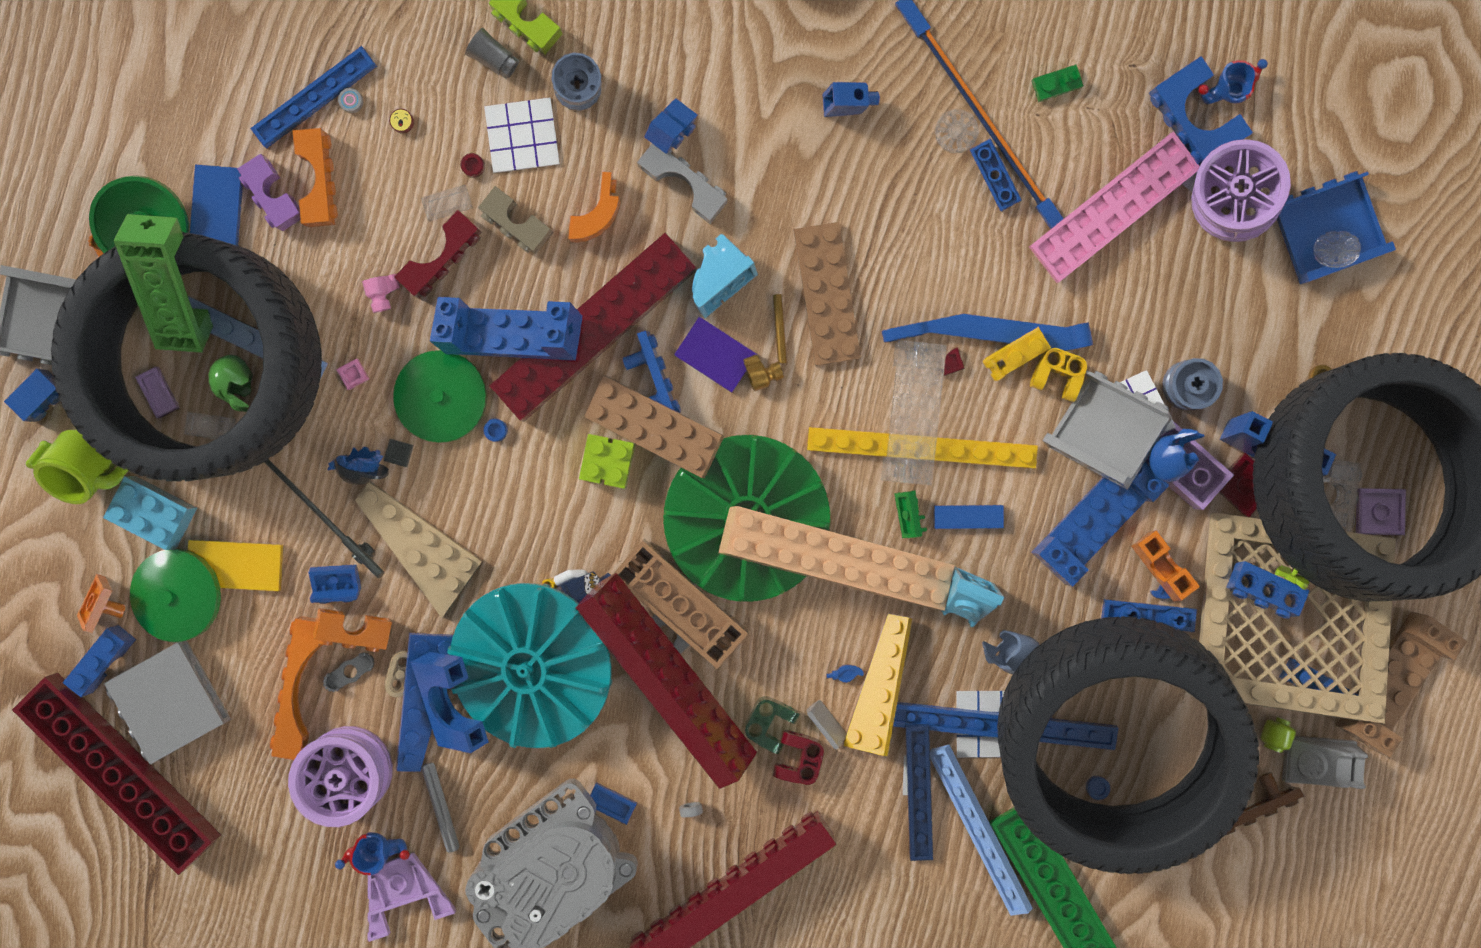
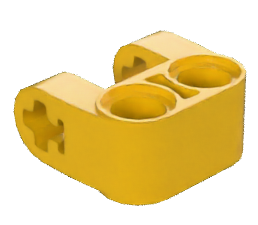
[1030,348,1087,402]

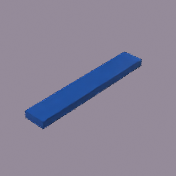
[250,46,377,149]

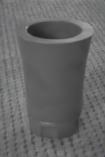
[465,28,519,79]

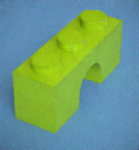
[489,0,562,55]

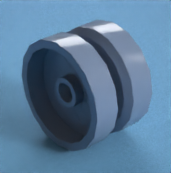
[1162,358,1223,410]

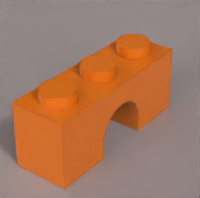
[1131,530,1200,602]
[313,608,392,652]

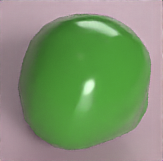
[208,355,253,412]

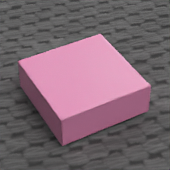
[336,359,369,390]

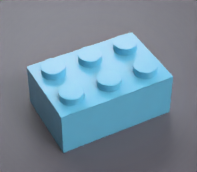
[103,476,197,550]

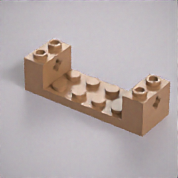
[612,538,748,669]
[1336,612,1467,758]

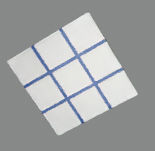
[956,691,1004,758]

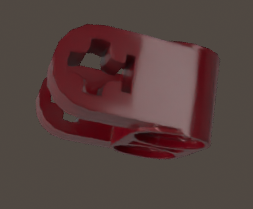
[772,730,824,785]

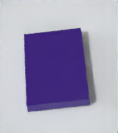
[674,317,757,393]

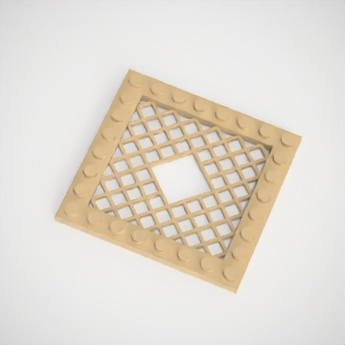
[1199,512,1396,724]

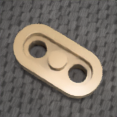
[385,650,408,697]

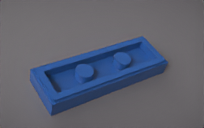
[934,505,1004,529]

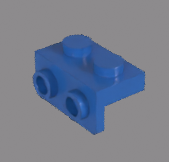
[308,564,361,604]

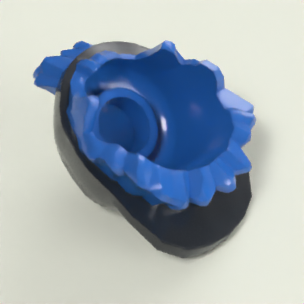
[328,447,389,485]

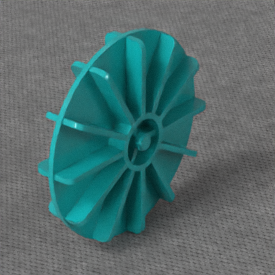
[447,583,612,748]

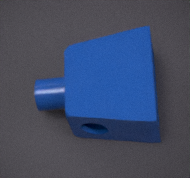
[822,82,880,117]

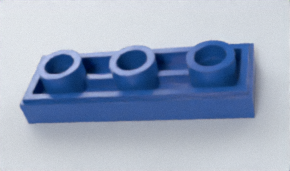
[970,138,1022,212]

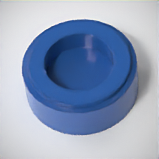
[484,419,508,442]
[1086,775,1110,800]

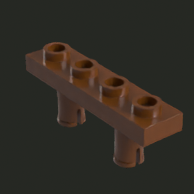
[1226,772,1305,835]

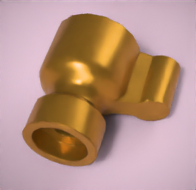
[743,355,784,392]

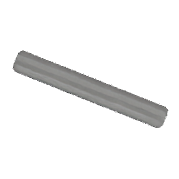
[421,763,459,853]

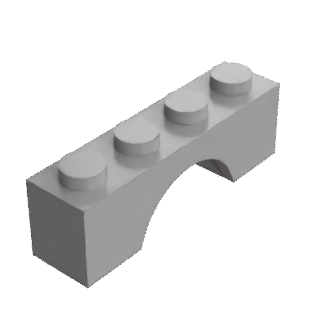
[637,144,727,224]

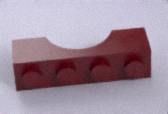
[394,210,482,299]

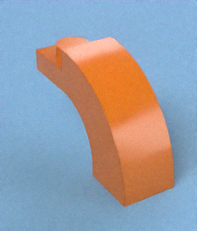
[568,172,621,243]

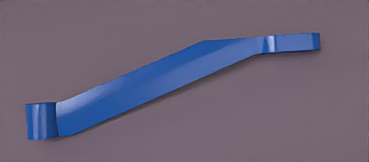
[881,314,1094,351]

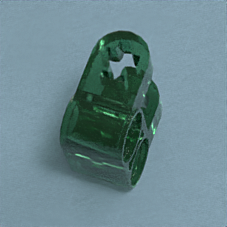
[745,696,801,755]

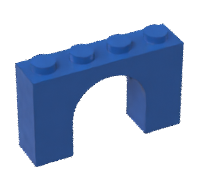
[1149,56,1253,166]
[1219,411,1336,476]
[411,652,489,753]

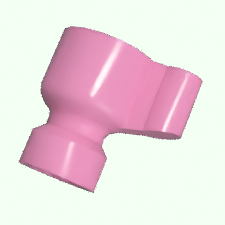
[362,274,400,313]

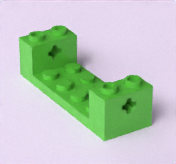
[113,214,213,353]

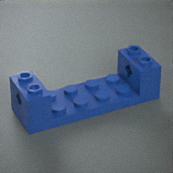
[430,297,583,360]
[1031,462,1170,587]

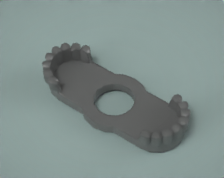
[323,652,374,692]

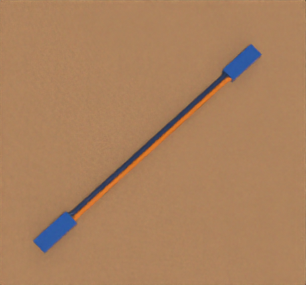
[895,0,1064,229]

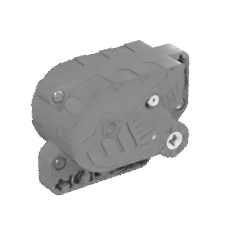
[465,779,638,948]

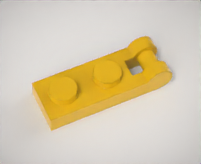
[983,327,1051,381]

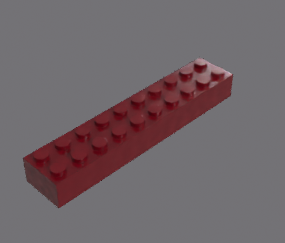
[489,232,696,422]
[575,573,757,789]
[12,673,221,875]
[629,810,837,948]

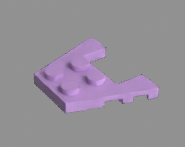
[368,852,456,942]

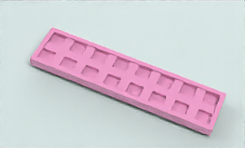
[1029,131,1200,283]

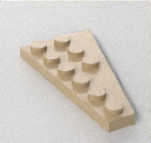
[355,482,483,618]

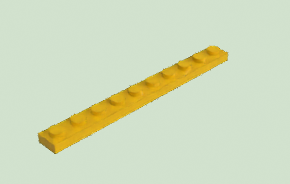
[807,427,1038,468]

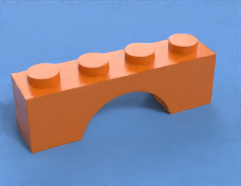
[293,128,338,227]

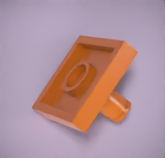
[77,574,125,633]

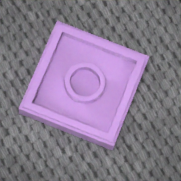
[1356,488,1406,535]

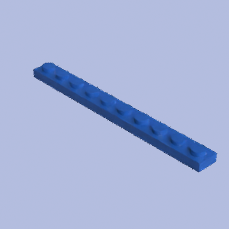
[893,702,1119,750]

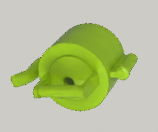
[26,429,129,504]

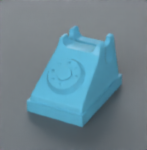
[692,234,758,318]
[941,567,1004,627]

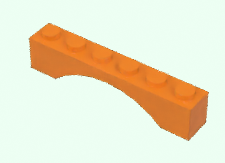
[270,616,323,760]

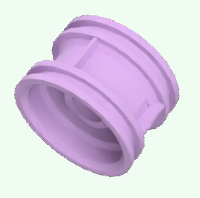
[1191,139,1291,242]

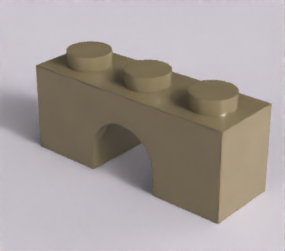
[478,186,553,254]

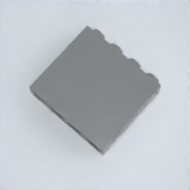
[0,265,76,365]
[1043,370,1172,489]
[104,640,231,764]

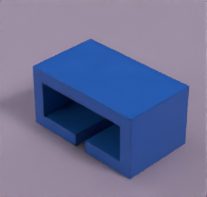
[644,98,698,154]
[4,368,60,422]

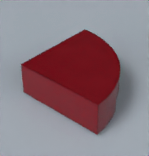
[941,347,965,377]

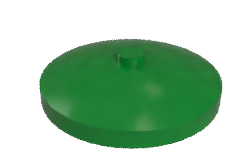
[89,175,189,253]
[393,350,487,443]
[130,549,221,642]

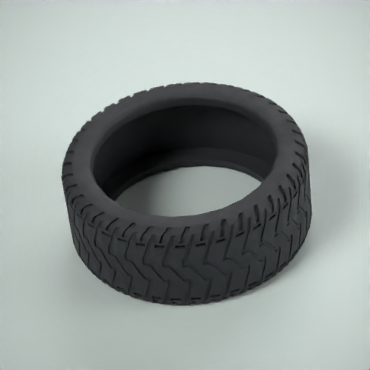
[51,232,322,481]
[1253,353,1481,602]
[997,616,1259,874]

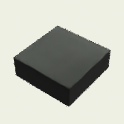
[384,439,414,467]

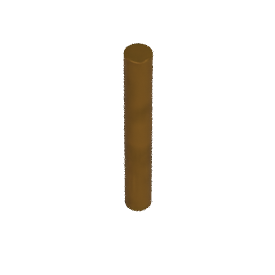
[773,294,787,364]

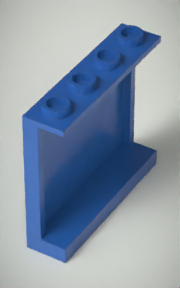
[1277,171,1396,284]

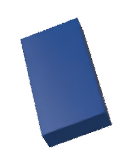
[590,782,637,825]

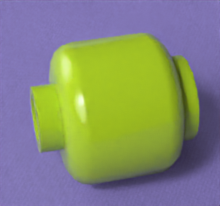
[1260,717,1296,753]

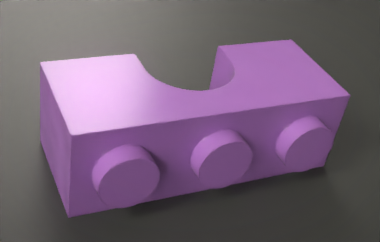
[237,154,301,231]

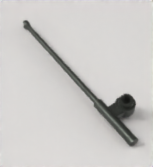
[264,460,385,578]

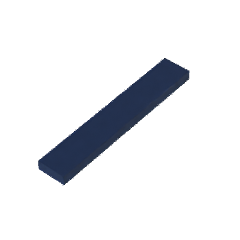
[905,724,933,861]

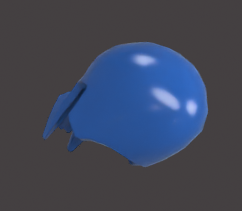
[1149,429,1205,483]

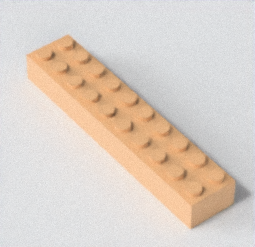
[719,506,955,611]

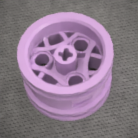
[288,726,393,827]

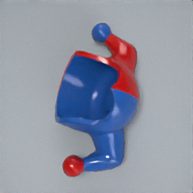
[1198,59,1268,105]
[335,832,410,875]

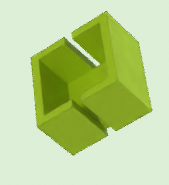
[579,434,635,489]

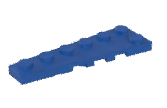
[396,633,453,772]

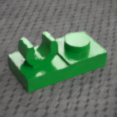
[1031,64,1084,103]
[894,490,927,539]

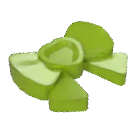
[1274,565,1309,590]

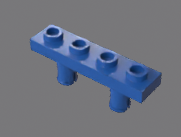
[622,330,681,413]
[1101,599,1197,632]

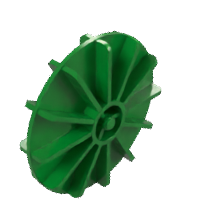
[663,435,830,602]

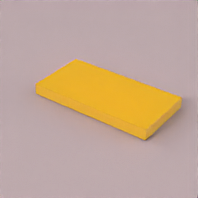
[188,540,283,591]

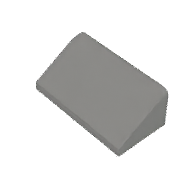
[806,700,847,750]

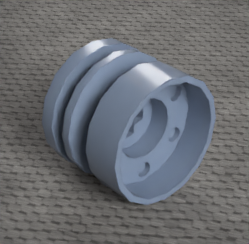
[552,53,602,111]

